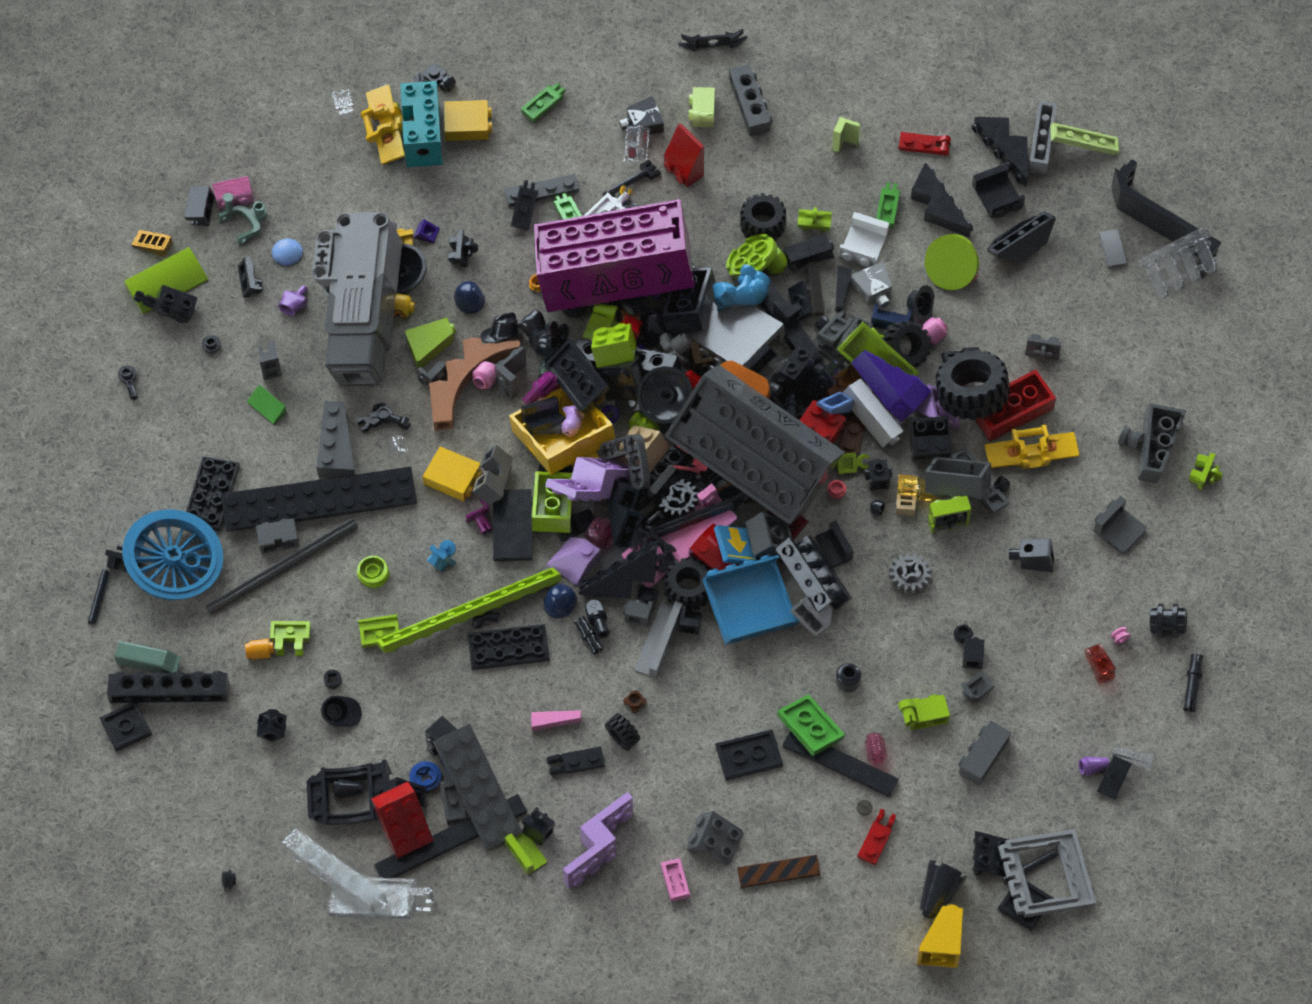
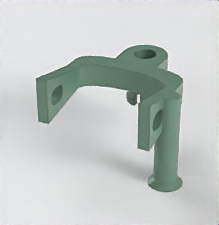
[218,193,267,246]

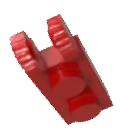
[857,809,897,866]

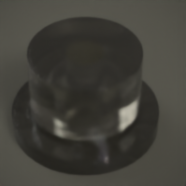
[857,800,873,816]

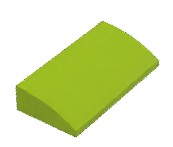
[124,247,208,314]
[837,322,919,376]

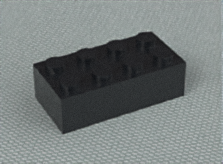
[662,267,716,334]

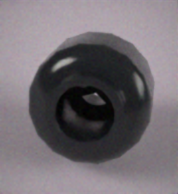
[836,663,861,692]

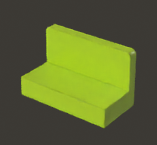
[505,833,547,875]

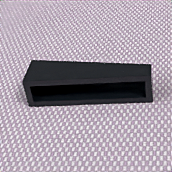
[835,266,853,312]

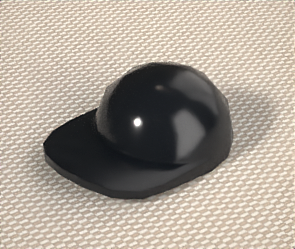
[320,696,362,727]

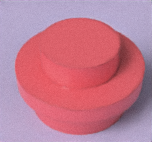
[827,480,846,499]

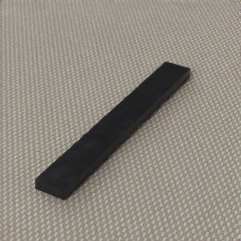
[374,794,527,883]

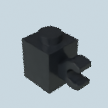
[522,807,555,846]

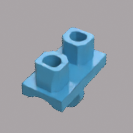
[427,540,456,572]

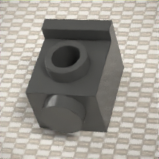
[622,600,653,627]

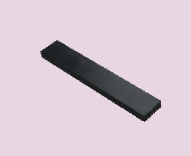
[782,731,899,797]

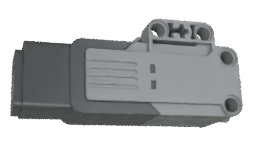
[312,212,403,386]

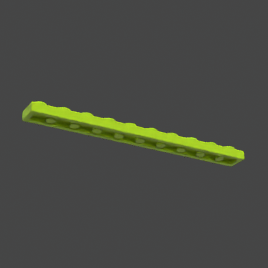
[376,567,562,653]

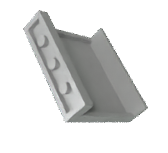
[686,302,785,366]

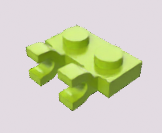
[270,621,311,656]

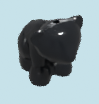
[515,309,570,359]

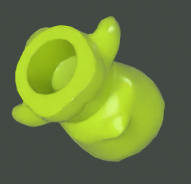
[628,410,660,431]

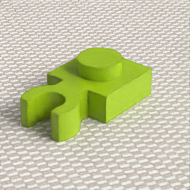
[837,453,869,474]

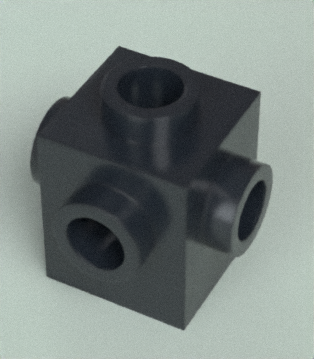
[864,459,892,490]
[256,709,287,742]

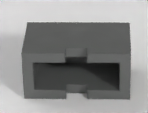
[256,519,299,554]

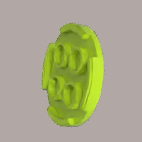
[726,234,777,280]
[924,234,979,290]

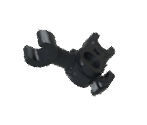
[357,402,411,433]

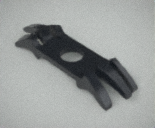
[678,29,747,52]

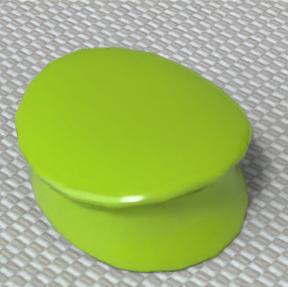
[357,556,390,588]

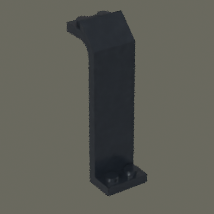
[1111,159,1222,278]

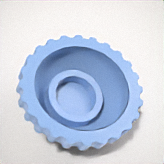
[272,238,303,266]

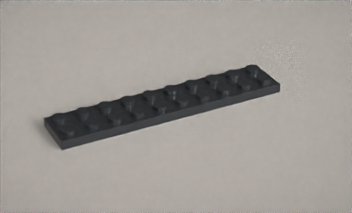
[221,466,417,532]

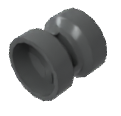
[1118,426,1143,450]

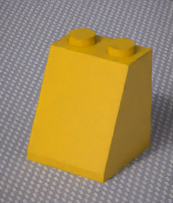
[917,905,963,968]

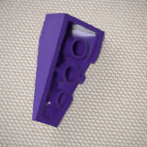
[851,350,931,422]

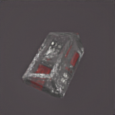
[624,125,649,163]

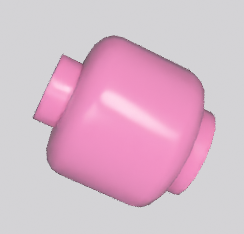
[922,317,948,345]
[472,362,496,389]

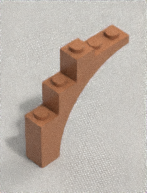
[429,337,520,431]

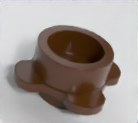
[623,690,647,713]

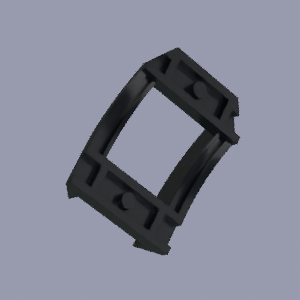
[307,760,392,825]

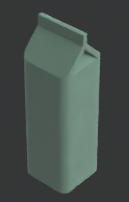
[114,641,181,673]

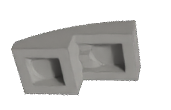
[1099,230,1126,267]

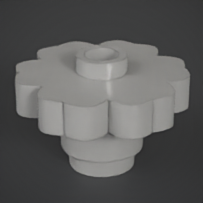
[659,332,693,367]

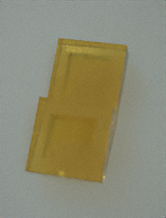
[897,474,935,501]

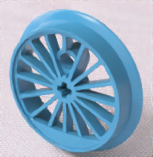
[122,509,223,601]

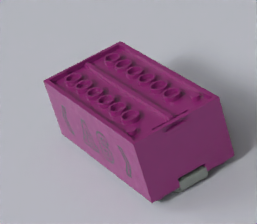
[534,199,694,313]

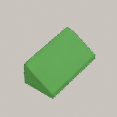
[247,385,287,425]

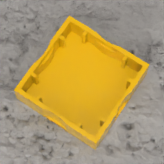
[509,388,615,475]

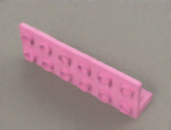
[621,483,738,588]

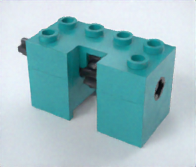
[400,73,443,167]

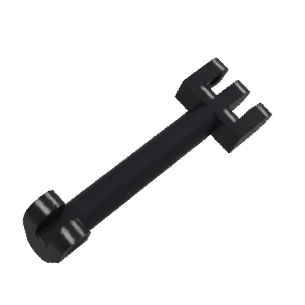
[603,160,661,198]

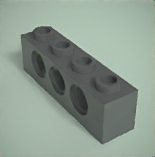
[729,64,773,136]

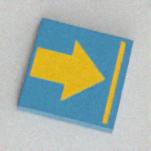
[714,525,757,564]

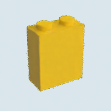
[444,100,492,141]
[422,446,483,502]

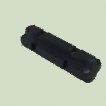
[133,290,156,309]

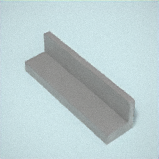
[635,601,683,678]

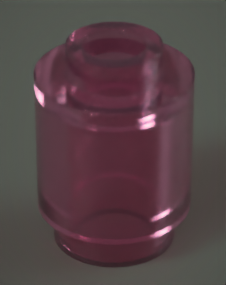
[865,733,887,764]

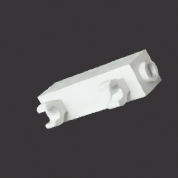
[843,378,905,448]

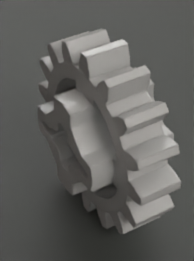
[889,553,931,594]

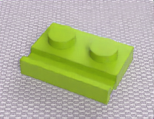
[358,614,399,648]

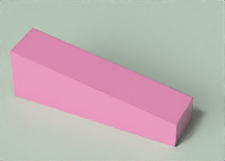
[531,710,581,731]

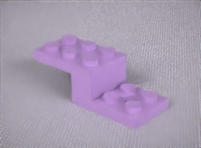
[545,457,640,501]
[563,792,633,888]

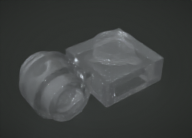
[331,89,355,123]

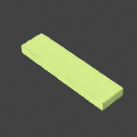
[1050,123,1119,155]

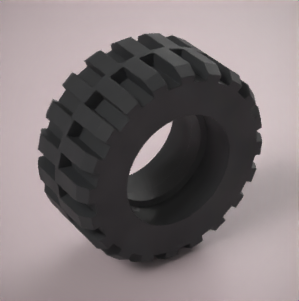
[935,349,1010,420]

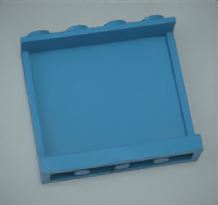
[702,554,800,645]

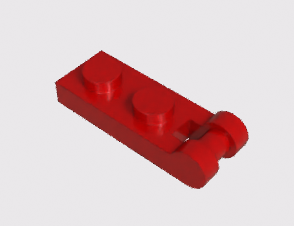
[898,132,951,156]

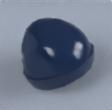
[454,281,485,314]
[544,584,577,618]

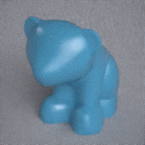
[712,264,771,311]

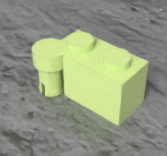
[689,87,715,127]

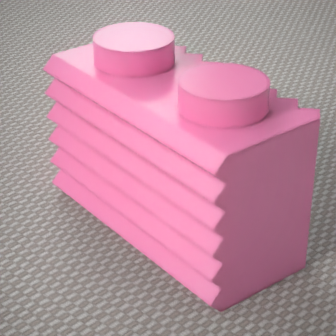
[212,176,254,210]

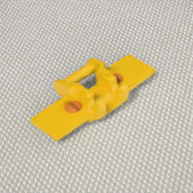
[361,84,405,165]
[984,425,1080,470]

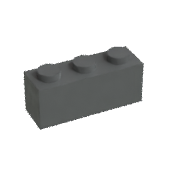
[958,721,1011,786]

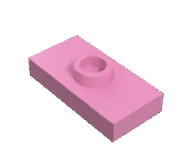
[661,858,690,902]

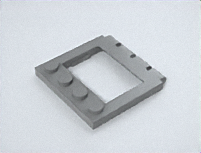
[998,829,1096,917]

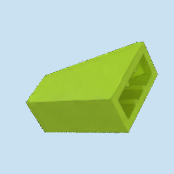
[405,318,456,369]

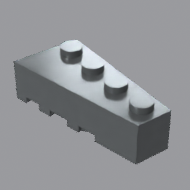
[316,401,355,478]
[1138,403,1187,483]

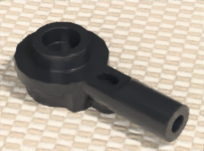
[118,365,138,400]

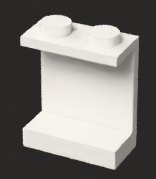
[839,212,889,267]

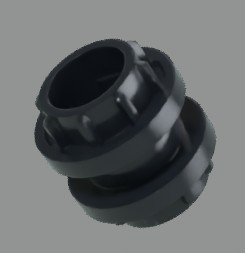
[1150,603,1187,638]

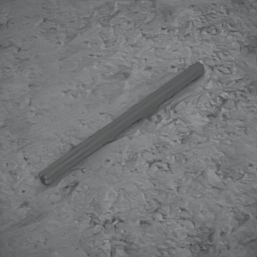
[206,519,357,614]

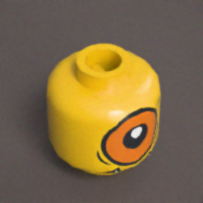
[394,293,415,318]

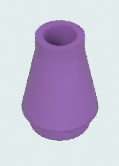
[1078,756,1110,776]

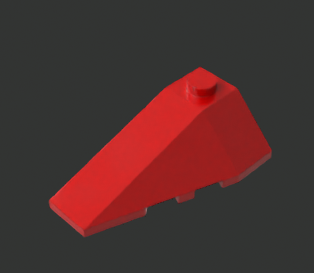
[688,523,743,571]

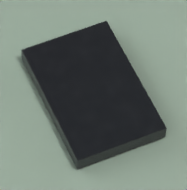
[715,729,783,781]

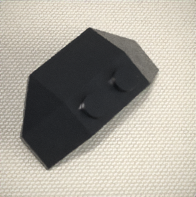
[987,211,1056,263]

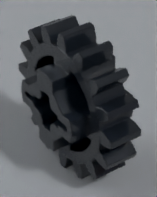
[657,479,699,519]

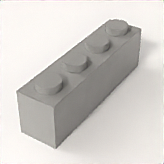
[1028,101,1057,176]

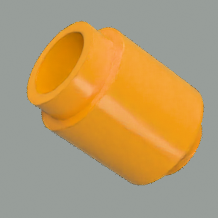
[245,639,274,660]

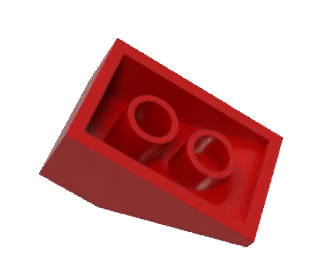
[664,123,704,188]

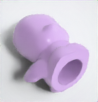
[561,405,585,437]

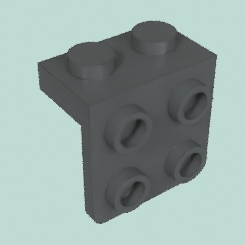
[495,346,526,400]
[1093,496,1147,553]
[686,811,743,865]

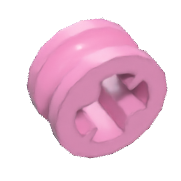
[1111,627,1131,645]

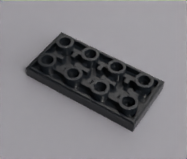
[186,456,240,531]
[493,489,532,561]
[467,624,550,671]

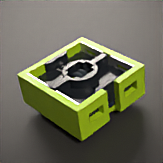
[927,496,971,534]

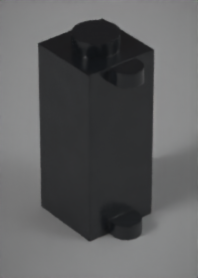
[784,234,834,272]

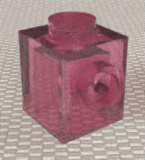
[585,517,613,549]

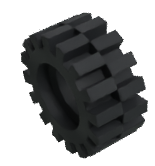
[605,713,641,750]

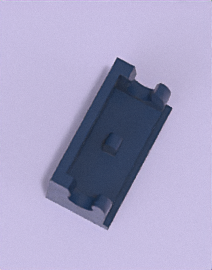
[871,304,911,330]

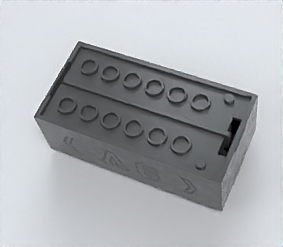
[664,365,844,525]

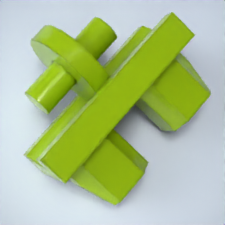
[797,207,832,231]
[1189,452,1223,490]

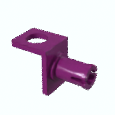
[465,497,492,535]

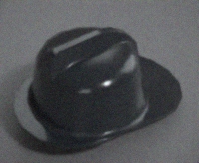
[907,285,935,325]
[480,312,523,343]

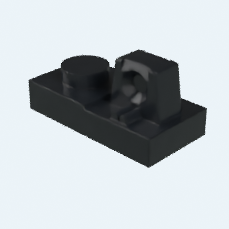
[238,257,263,298]

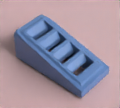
[816,392,854,414]

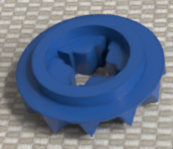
[409,761,441,792]

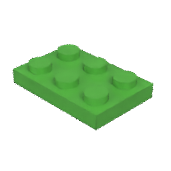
[777,694,845,756]

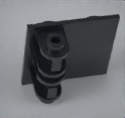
[972,831,1010,877]

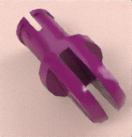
[522,372,557,405]

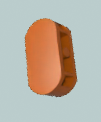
[721,361,771,399]

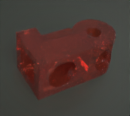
[1084,644,1116,684]

